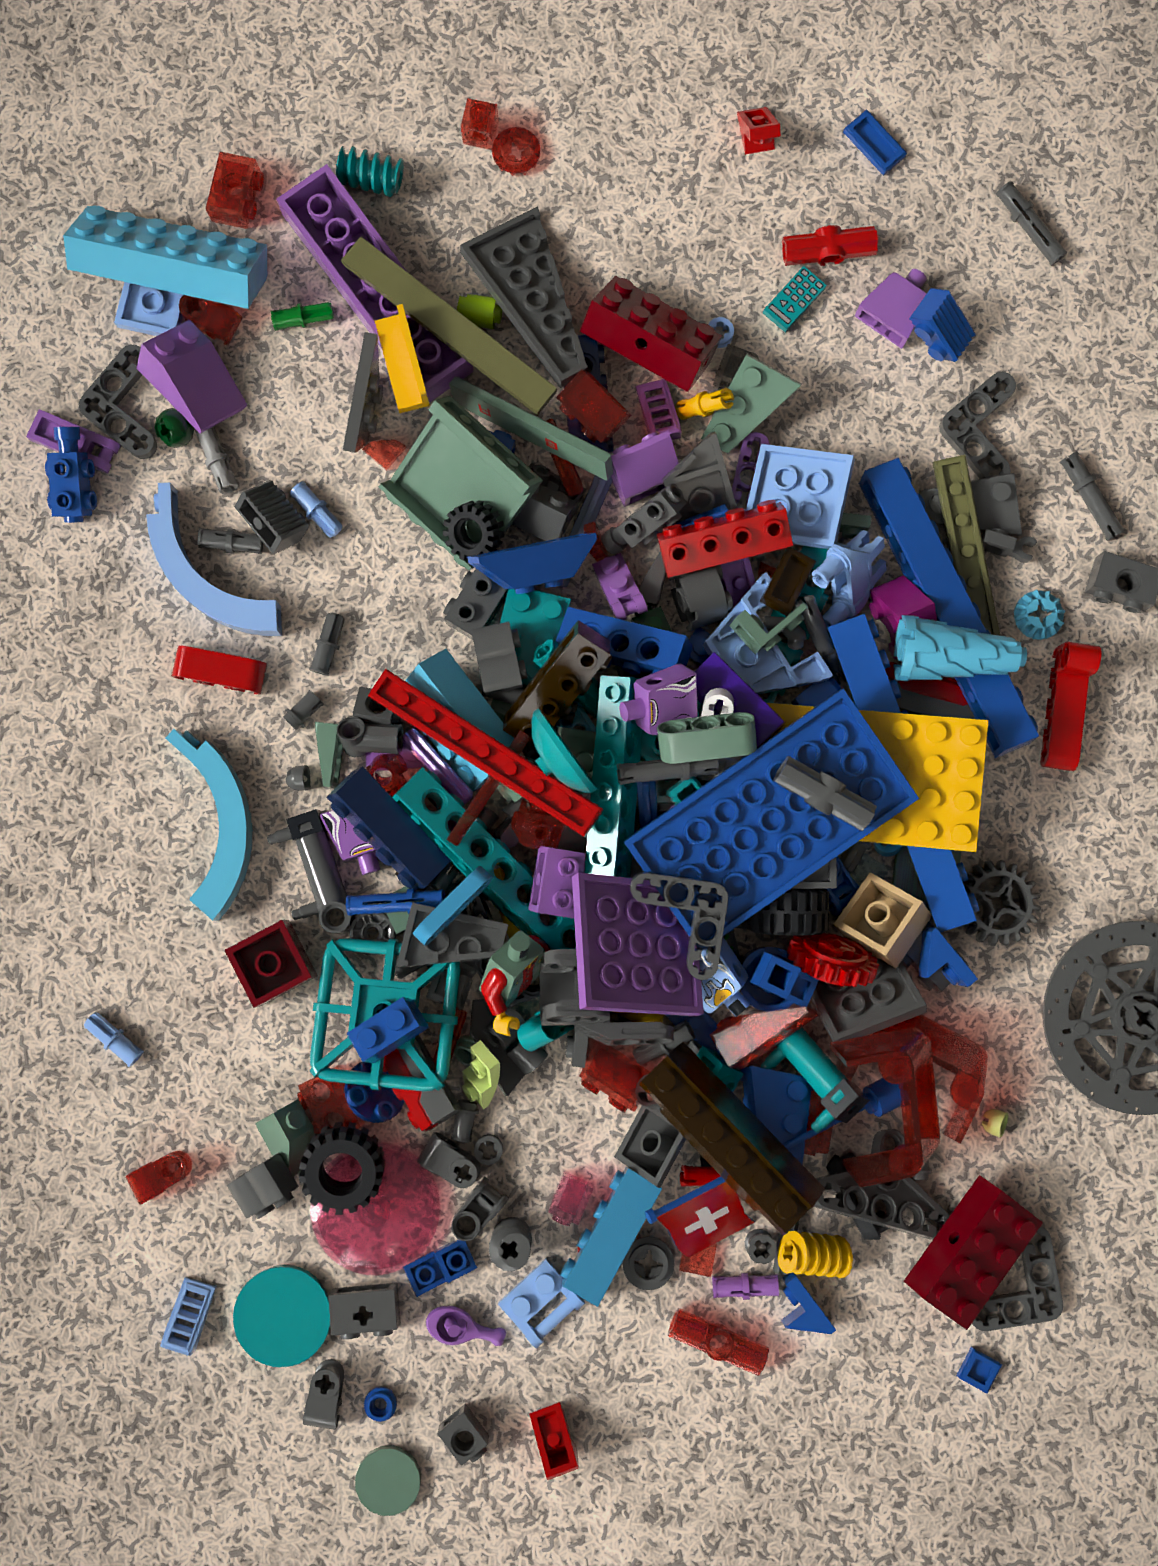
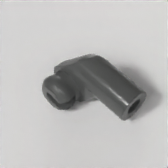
[763,616,807,650]

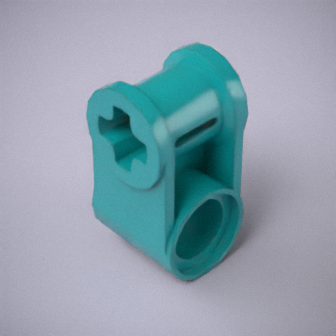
[517,1010,574,1052]

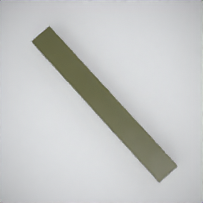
[341,237,557,416]

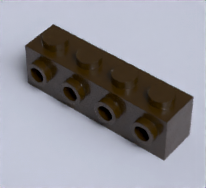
[503,620,612,750]

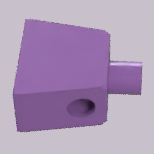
[855,269,927,349]

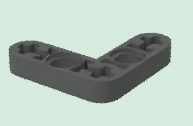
[79,344,157,459]
[939,372,1016,479]
[630,872,728,980]
[972,1226,1063,1331]

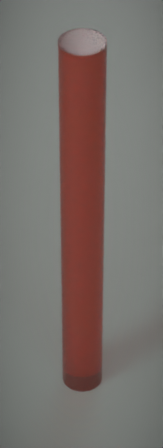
[446,731,531,846]

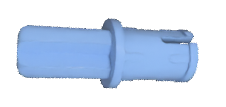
[290,481,343,538]
[84,1012,144,1067]

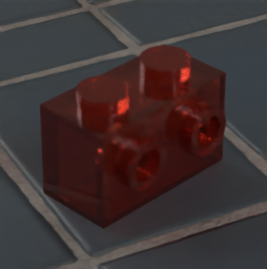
[556,369,632,443]

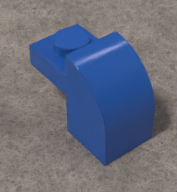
[750,952,819,1009]

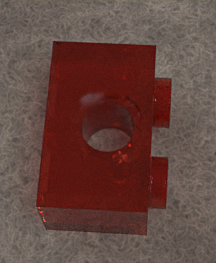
[205,151,264,229]

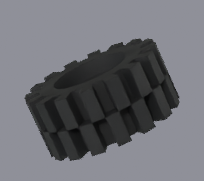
[443,501,505,561]

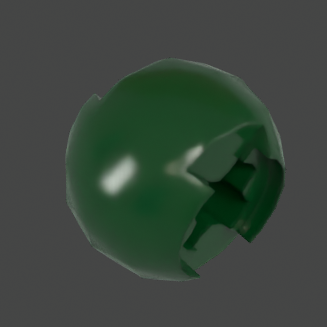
[154,408,195,448]

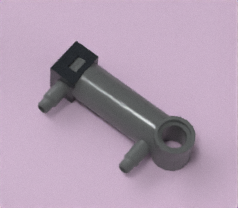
[267,809,355,933]

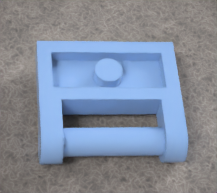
[498,1258,585,1349]

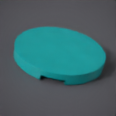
[233,1265,331,1367]

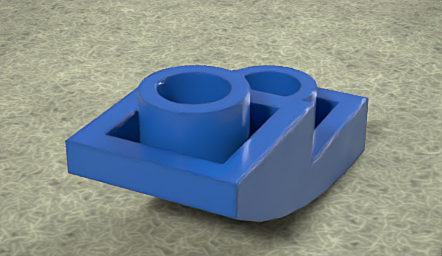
[402,1239,477,1297]

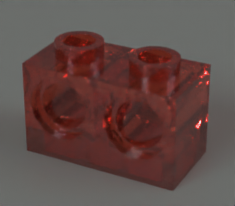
[297,1066,365,1134]

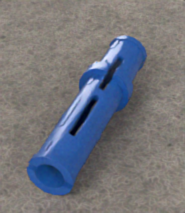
[346,889,445,916]

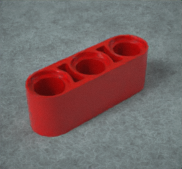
[171,645,267,695]

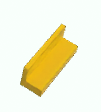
[375,304,430,414]

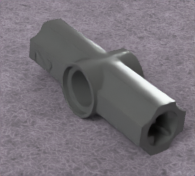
[773,756,877,831]

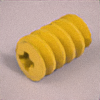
[777,1231,853,1278]

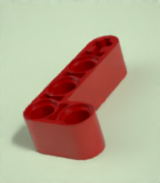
[1040,641,1102,771]

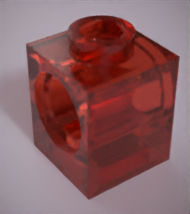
[461,98,499,150]

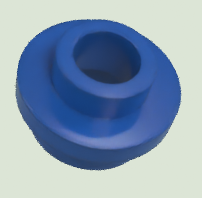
[364,1386,397,1422]

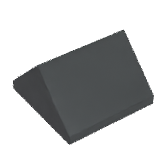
[614,1105,686,1188]

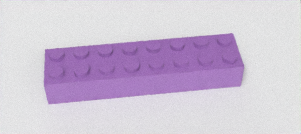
[276,164,474,403]

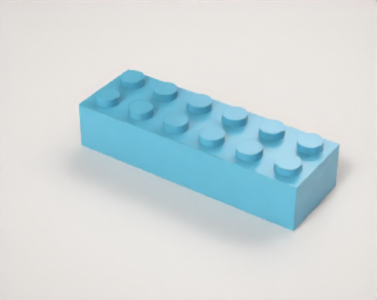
[63,205,268,309]

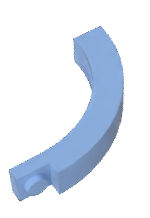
[146,482,282,636]

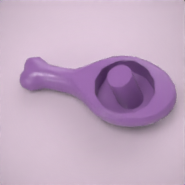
[426,1305,506,1346]

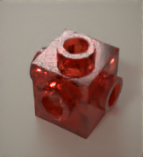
[511,800,564,849]

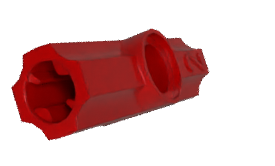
[782,225,878,266]

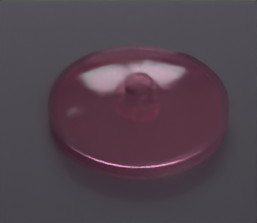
[310,1142,440,1275]

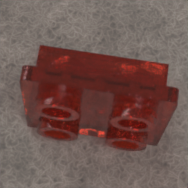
[579,1041,651,1113]

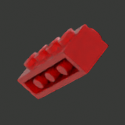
[656,500,793,578]

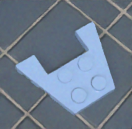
[702,572,833,695]

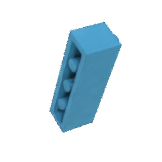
[560,1167,662,1307]

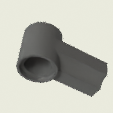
[337,716,404,757]

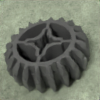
[963,860,1041,946]

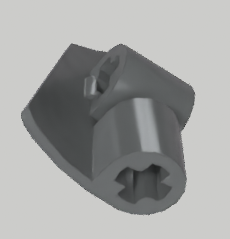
[470,999,548,1096]

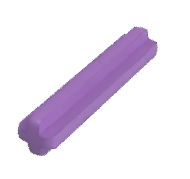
[403,729,473,804]

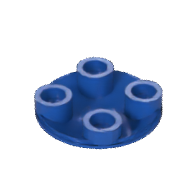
[344,1062,405,1123]

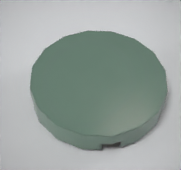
[355,1445,421,1516]

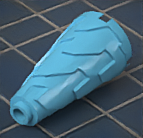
[893,615,1027,681]

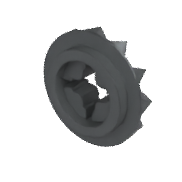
[623,1236,674,1290]

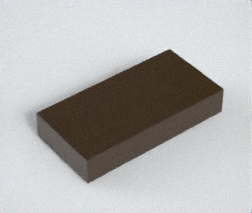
[760,547,816,616]

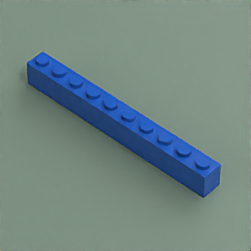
[858,458,1039,758]
[828,613,980,933]

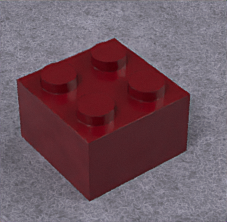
[224,920,318,1008]

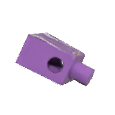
[619,663,697,735]
[320,810,381,875]

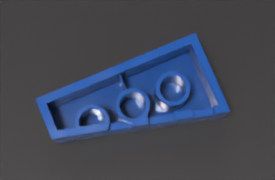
[740,1066,812,1165]

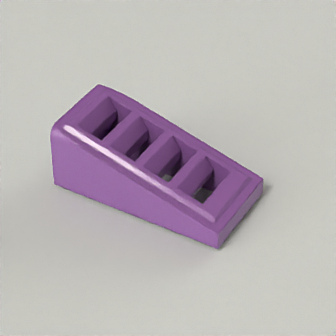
[636,379,682,440]

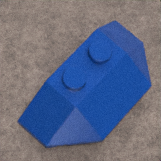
[467,533,597,594]

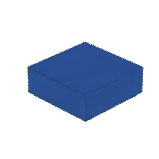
[956,1346,1002,1394]

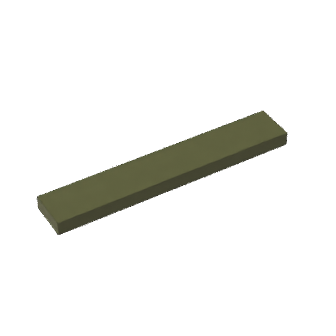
[932,454,1000,636]

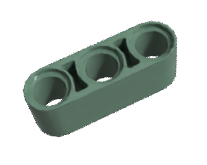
[657,712,757,764]

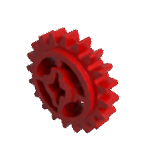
[787,933,879,987]

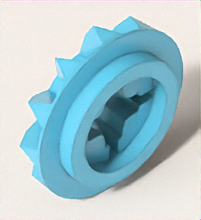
[1014,590,1066,640]

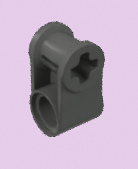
[417,1132,481,1188]
[451,1176,509,1241]
[303,1359,344,1430]

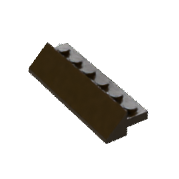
[639,1041,825,1236]

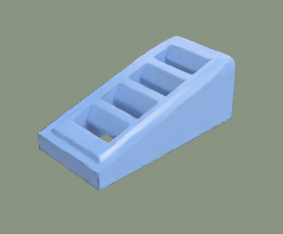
[160,1277,216,1356]

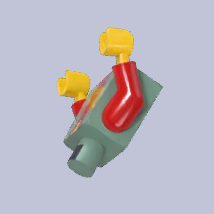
[479,931,551,1037]

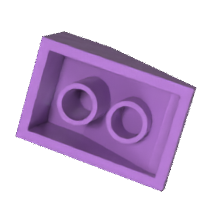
[136,320,247,434]

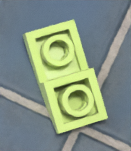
[462,1040,500,1110]

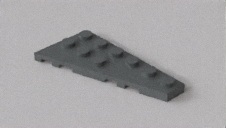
[460,206,587,388]

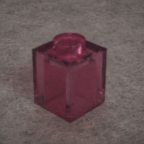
[548,1171,594,1226]

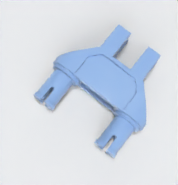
[812,530,887,631]

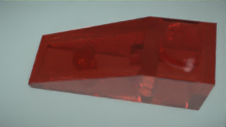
[709,1006,818,1070]

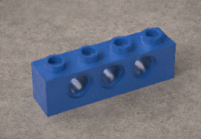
[555,607,693,675]

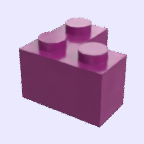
[869,575,937,663]

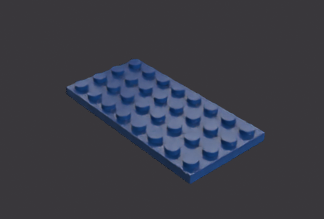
[623,689,919,950]

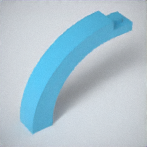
[165,729,253,921]

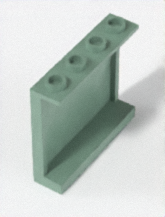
[378,396,543,570]

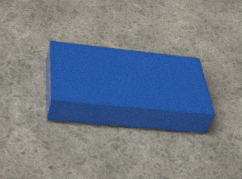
[843,109,907,176]

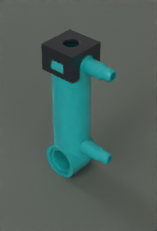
[761,1011,870,1133]

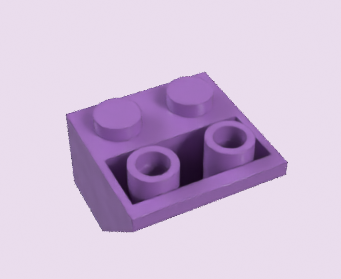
[611,431,678,507]

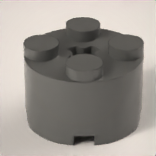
[669,565,733,631]

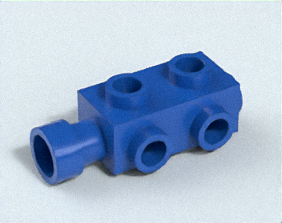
[45,427,97,523]

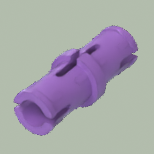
[712,1273,779,1300]

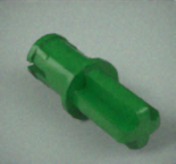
[271,302,334,331]

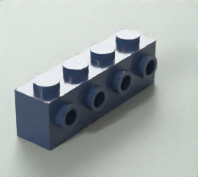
[326,766,451,890]

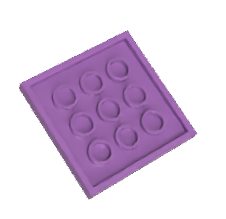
[572,873,704,1016]

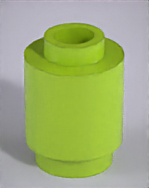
[457,294,502,329]

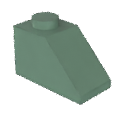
[255,1099,314,1177]

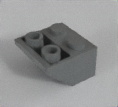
[512,463,587,541]

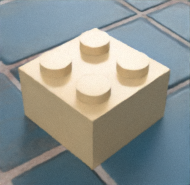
[834,872,932,968]

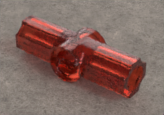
[667,1307,769,1376]

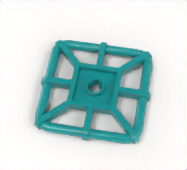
[310,938,460,1092]

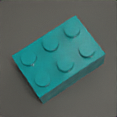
[500,589,571,689]

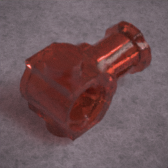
[366,754,408,797]

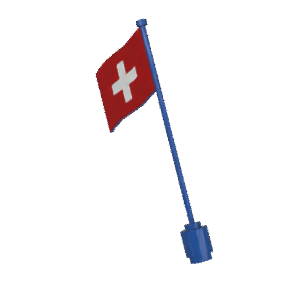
[645,1073,912,1257]

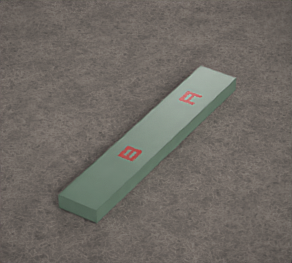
[449,376,613,481]

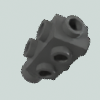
[601,484,687,555]

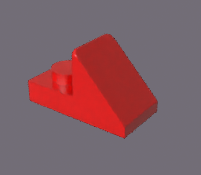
[737,107,781,155]
[529,1402,579,1480]

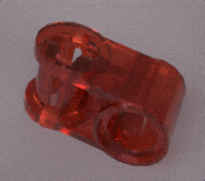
[178,295,243,346]
[125,1151,192,1205]

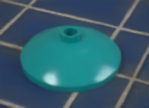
[531,708,597,793]

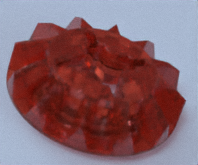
[492,127,540,176]

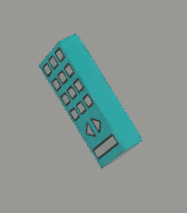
[763,266,827,333]

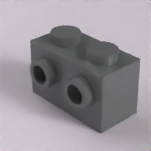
[443,569,508,640]

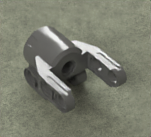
[539,949,674,1046]

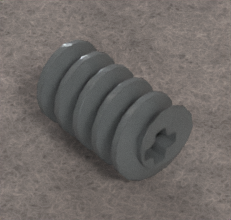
[489,1217,532,1272]

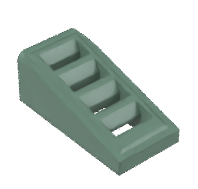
[315,722,343,789]

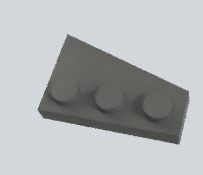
[919,473,1022,535]
[396,903,509,968]

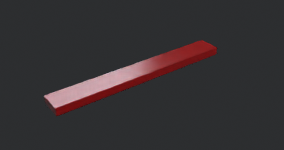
[367,669,603,837]

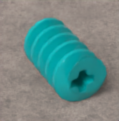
[336,146,404,197]

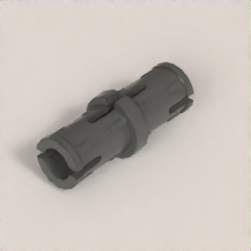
[198,528,263,554]

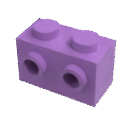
[528,846,586,918]

